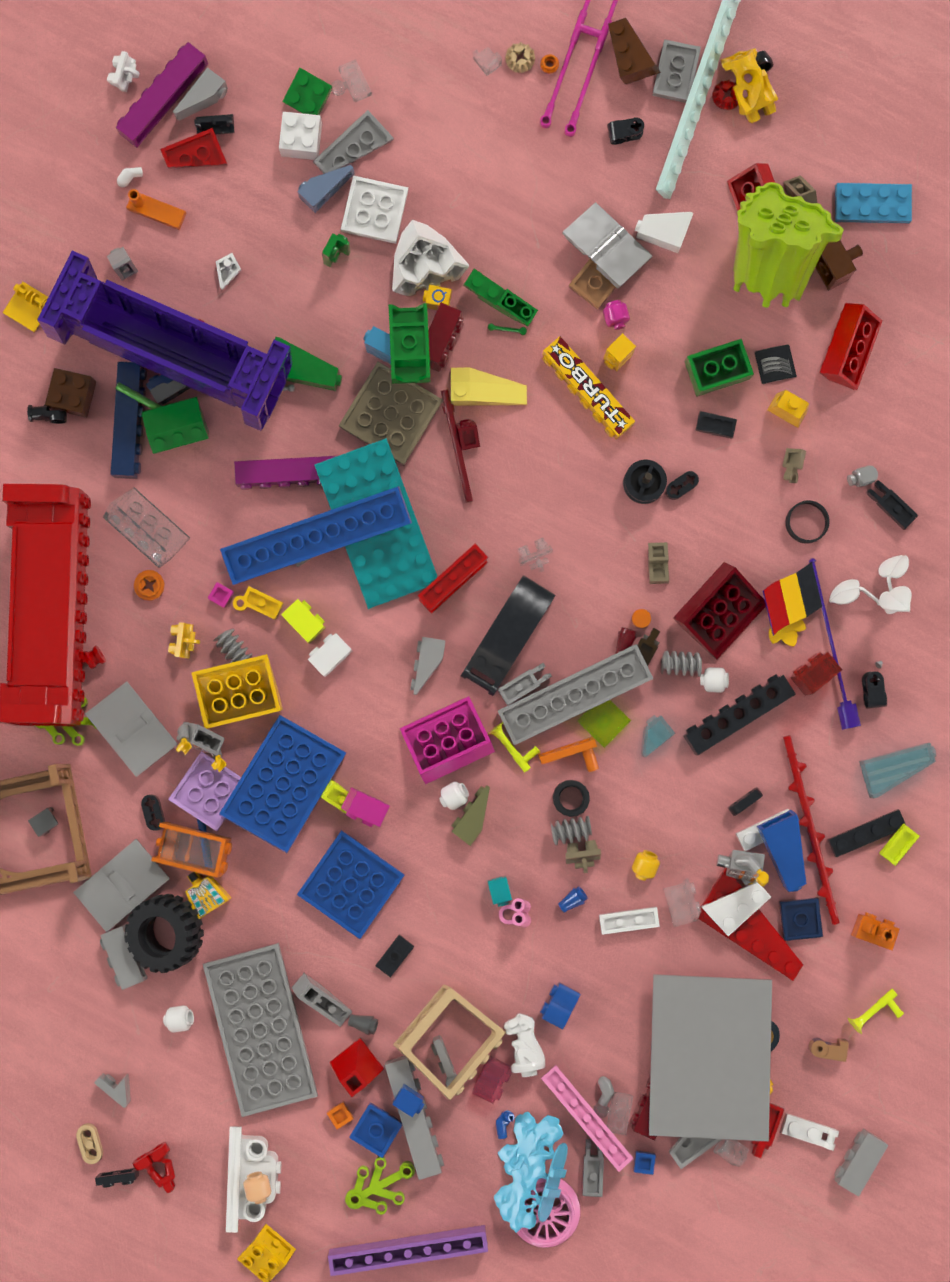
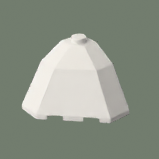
[392,220,469,296]

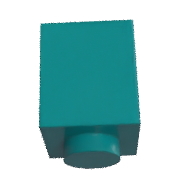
[487,876,512,907]

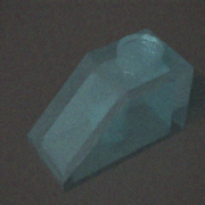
[641,715,675,757]

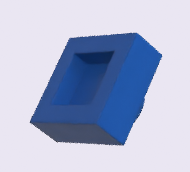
[633,1151,656,1175]

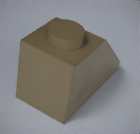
[783,175,817,203]

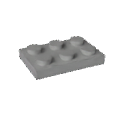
[652,39,701,103]

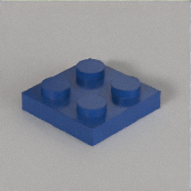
[349,1102,402,1158]

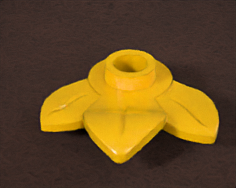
[768,620,806,647]

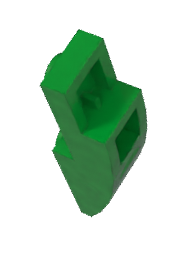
[463,269,538,326]

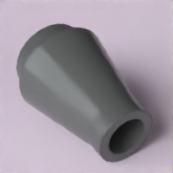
[348,1014,378,1035]

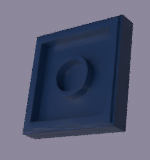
[779,898,823,941]

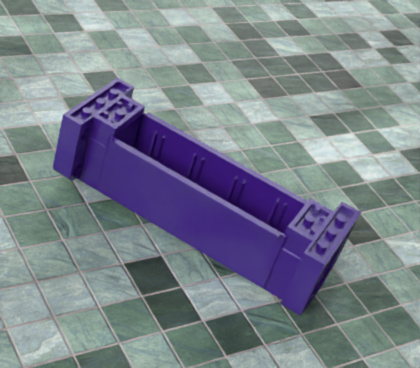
[37,250,292,431]

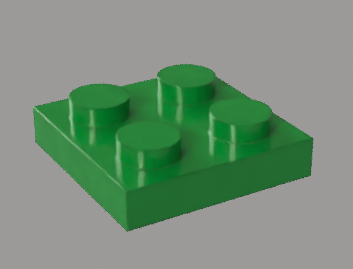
[282,67,333,115]

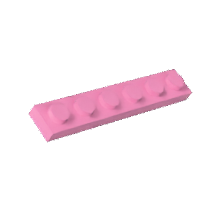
[541,1065,634,1172]

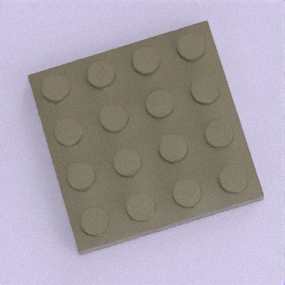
[339,362,443,465]

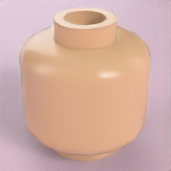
[243,1171,271,1204]

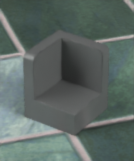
[28,807,58,837]

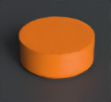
[631,609,651,628]

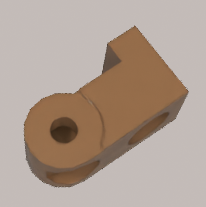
[809,1038,849,1062]

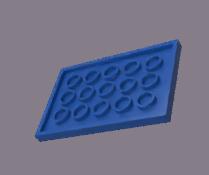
[219,715,346,854]

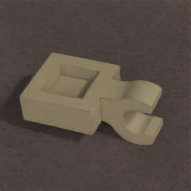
[782,448,806,483]

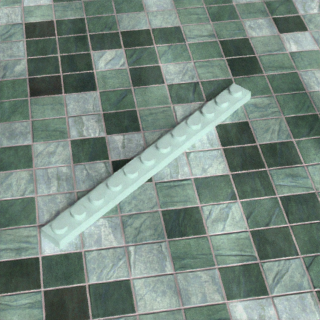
[656,0,741,199]

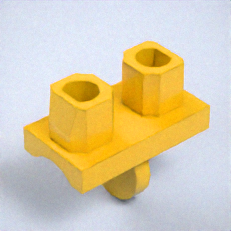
[168,622,200,659]

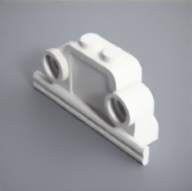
[226,1126,282,1233]

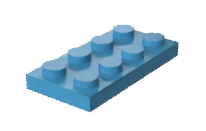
[835,183,912,223]

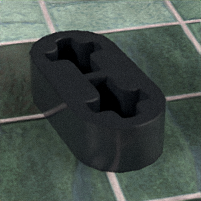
[665,471,699,500]
[728,787,763,816]
[141,794,165,831]

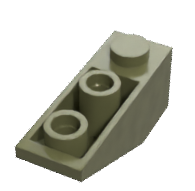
[451,785,490,846]

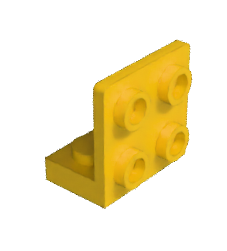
[237,1224,296,1282]

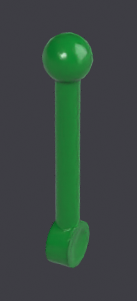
[488,323,527,335]

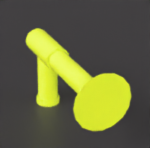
[487,722,541,772]
[848,989,904,1034]

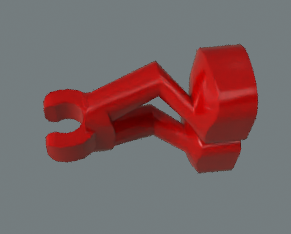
[132,1142,175,1193]

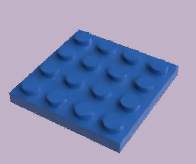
[297,830,405,939]

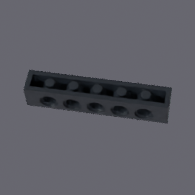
[684,674,796,755]

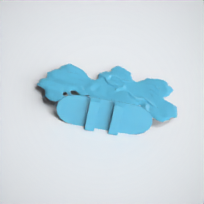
[494,1112,568,1233]

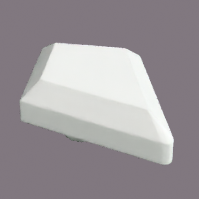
[216,253,241,290]

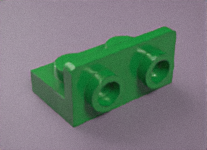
[322,233,350,267]

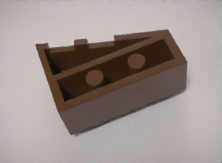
[608,18,661,85]

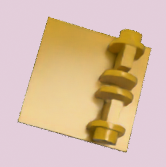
[2,281,48,333]

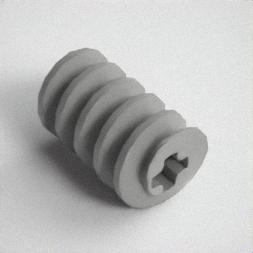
[213,628,253,663]
[661,651,702,677]
[550,816,592,845]

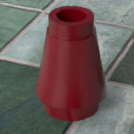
[616,627,636,654]

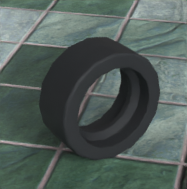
[553,780,590,817]

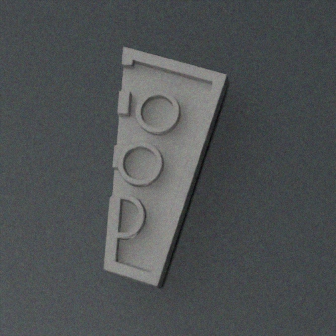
[669,1137,722,1169]

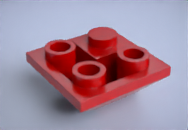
[330,1037,384,1097]

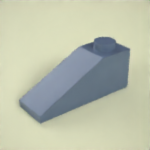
[297,165,355,213]

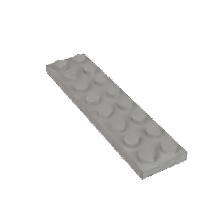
[498,644,653,745]

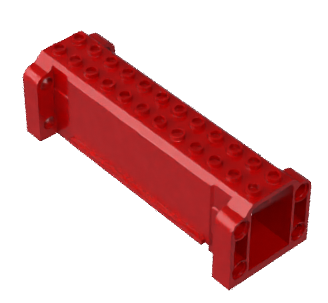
[0,484,91,726]

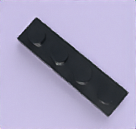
[827,809,906,857]

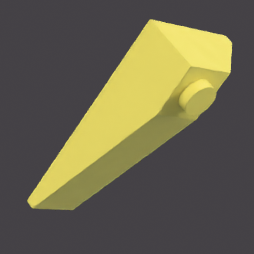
[451,367,527,406]

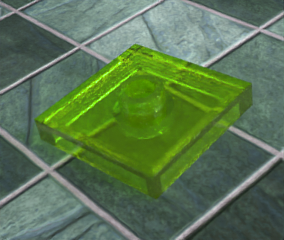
[577,700,631,748]

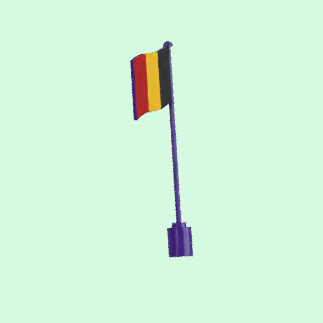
[763,558,861,730]

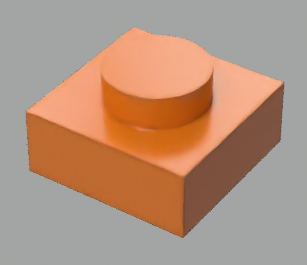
[327,1101,354,1129]

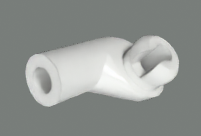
[117,167,143,188]

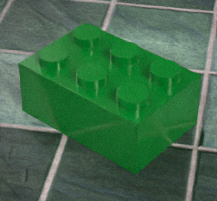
[684,338,754,397]

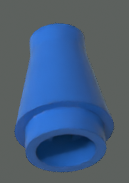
[558,886,588,913]

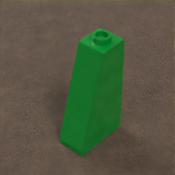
[275,336,342,391]

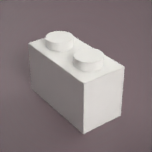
[308,633,353,677]

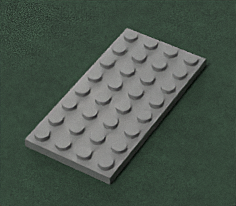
[203,943,318,1117]

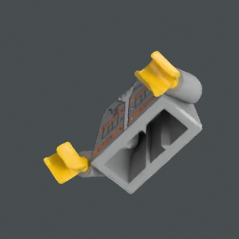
[176,722,226,772]
[717,850,769,887]

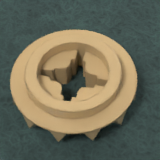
[505,42,535,73]

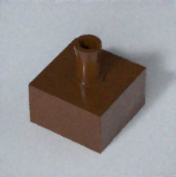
[815,240,863,291]

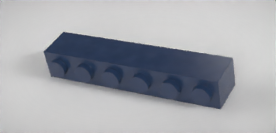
[111,362,147,479]

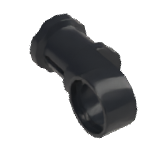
[27,405,67,424]

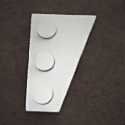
[701,882,771,936]

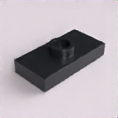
[695,411,737,439]
[375,934,414,978]

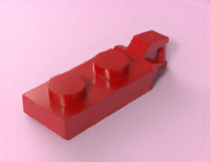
[751,1103,784,1159]

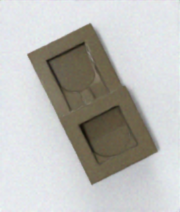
[648,542,669,584]

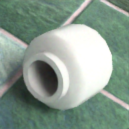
[700,667,729,693]
[439,782,469,810]
[163,1005,194,1033]

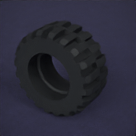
[125,894,204,973]

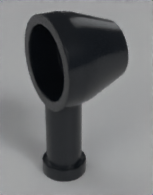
[756,51,774,72]

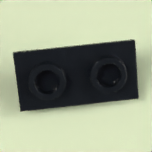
[194,114,235,134]

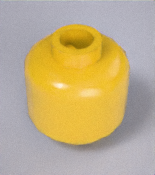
[632,850,660,881]

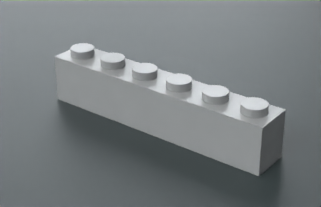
[385,1056,444,1180]

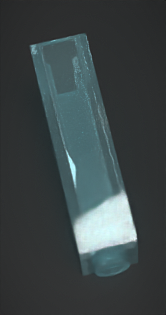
[859,743,936,798]

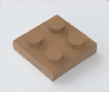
[569,259,616,310]

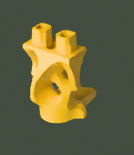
[720,48,778,123]

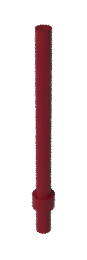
[441,390,473,503]

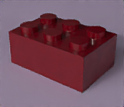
[428,302,464,372]

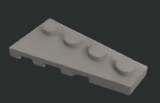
[313,110,394,174]

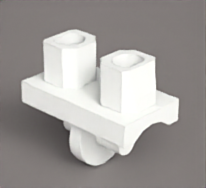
[107,51,140,92]

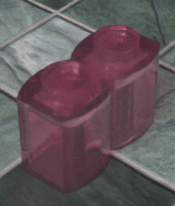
[472,1055,512,1104]

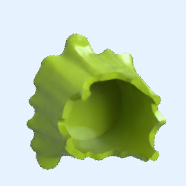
[733,182,844,308]

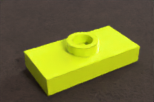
[879,823,920,866]

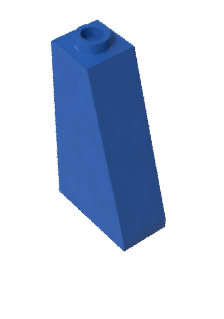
[756,810,807,892]

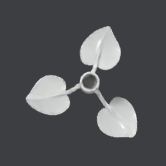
[829,555,912,614]

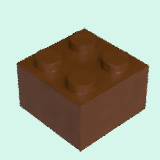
[45,368,96,418]

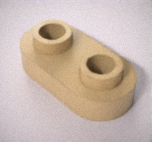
[76,1123,103,1164]

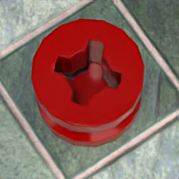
[85,646,106,670]

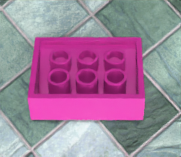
[400,696,495,785]

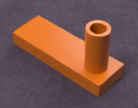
[126,189,187,230]
[538,737,599,772]

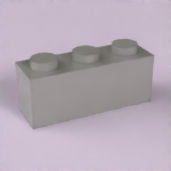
[100,924,147,990]
[834,1128,888,1197]

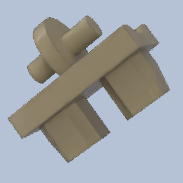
[565,840,601,873]

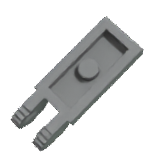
[497,663,552,706]
[431,1035,457,1087]
[582,1139,604,1197]

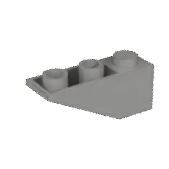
[411,637,446,695]

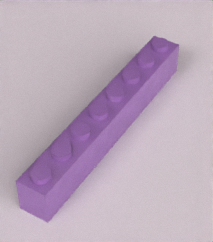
[328,1225,488,1276]

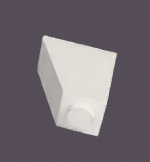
[635,212,693,253]

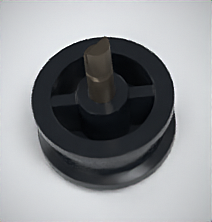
[623,459,667,504]

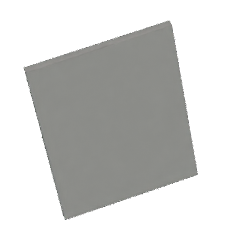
[649,974,772,1141]

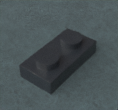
[95,1168,139,1188]

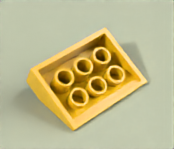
[191,654,283,729]

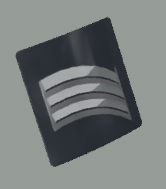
[755,345,797,384]

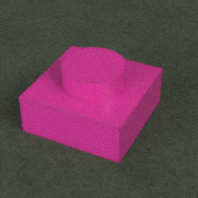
[207,582,234,608]

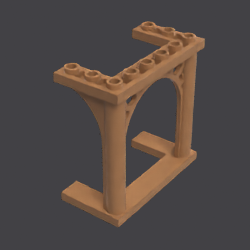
[0,764,92,895]

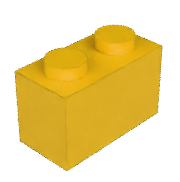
[603,333,636,371]

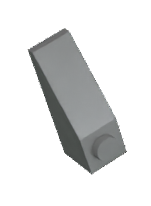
[173,68,228,121]
[292,973,352,1027]

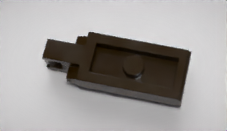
[637,628,660,666]

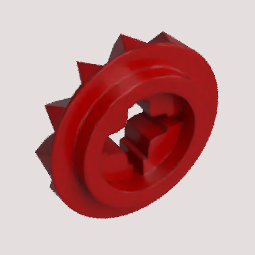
[712,79,738,110]

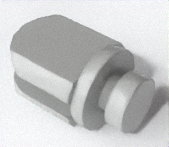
[847,465,878,487]

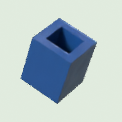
[392,1084,424,1117]

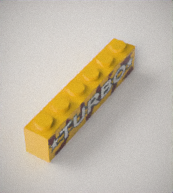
[542,336,635,440]

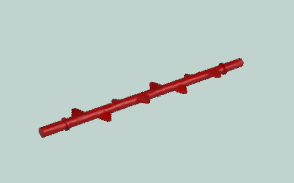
[783,735,840,925]

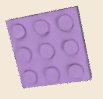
[168,751,241,832]

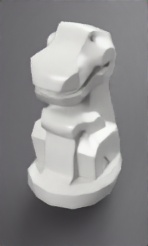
[504,1013,545,1077]

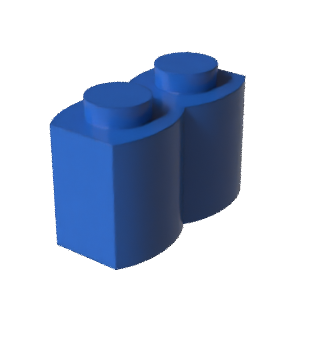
[540,982,581,1029]

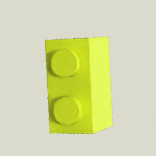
[281,599,326,643]

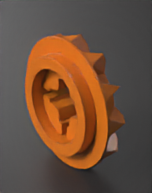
[134,570,165,601]

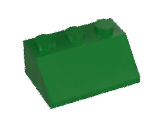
[142,397,209,454]

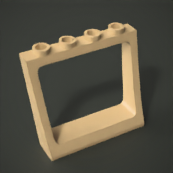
[393,985,506,1100]

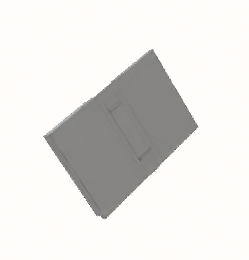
[562,202,652,289]
[85,682,178,777]
[73,839,170,932]

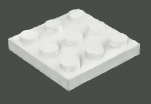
[341,176,409,244]

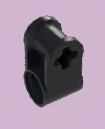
[607,117,644,145]
[862,672,887,709]

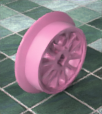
[517,1178,580,1248]

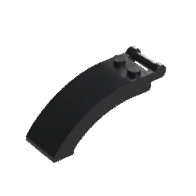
[461,575,556,696]

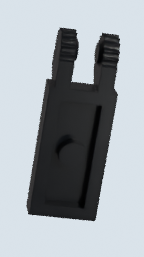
[866,480,918,530]

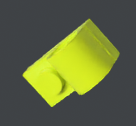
[321,779,348,814]

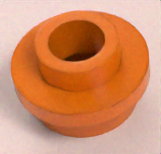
[540,54,559,74]

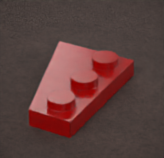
[160,128,228,168]

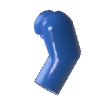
[496,1110,515,1139]

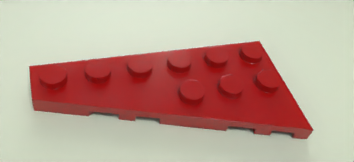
[695,868,803,981]

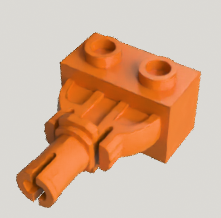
[851,912,900,951]

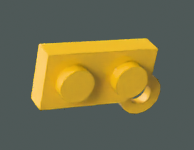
[233,586,284,620]

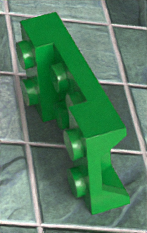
[388,303,430,384]

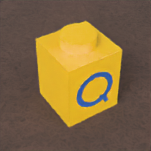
[423,285,452,310]

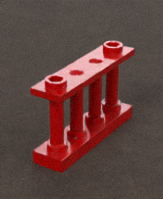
[417,543,488,614]

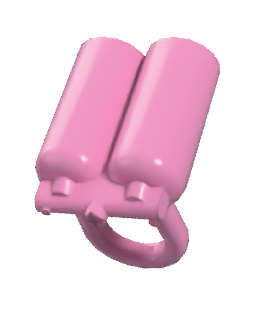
[499,898,531,928]

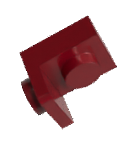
[456,419,480,451]

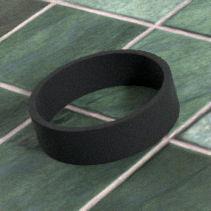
[786,500,830,543]

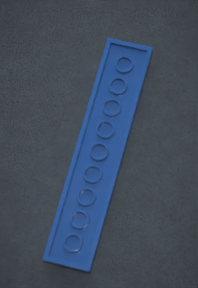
[220,486,412,585]

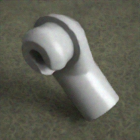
[598,1076,614,1107]

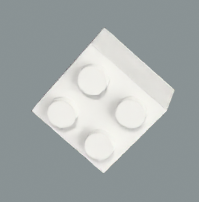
[279,112,322,160]

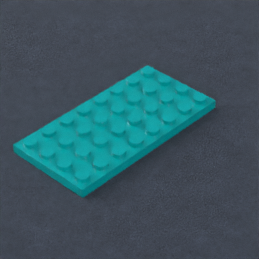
[315,438,438,609]

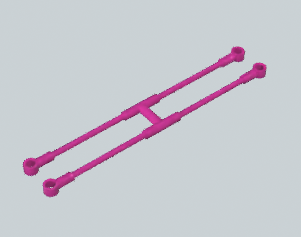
[540,0,618,137]

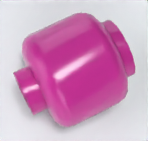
[603,300,630,330]

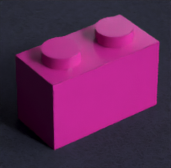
[341,787,390,827]

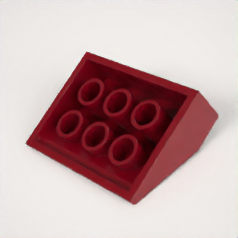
[673,562,766,660]

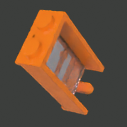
[151,822,232,877]

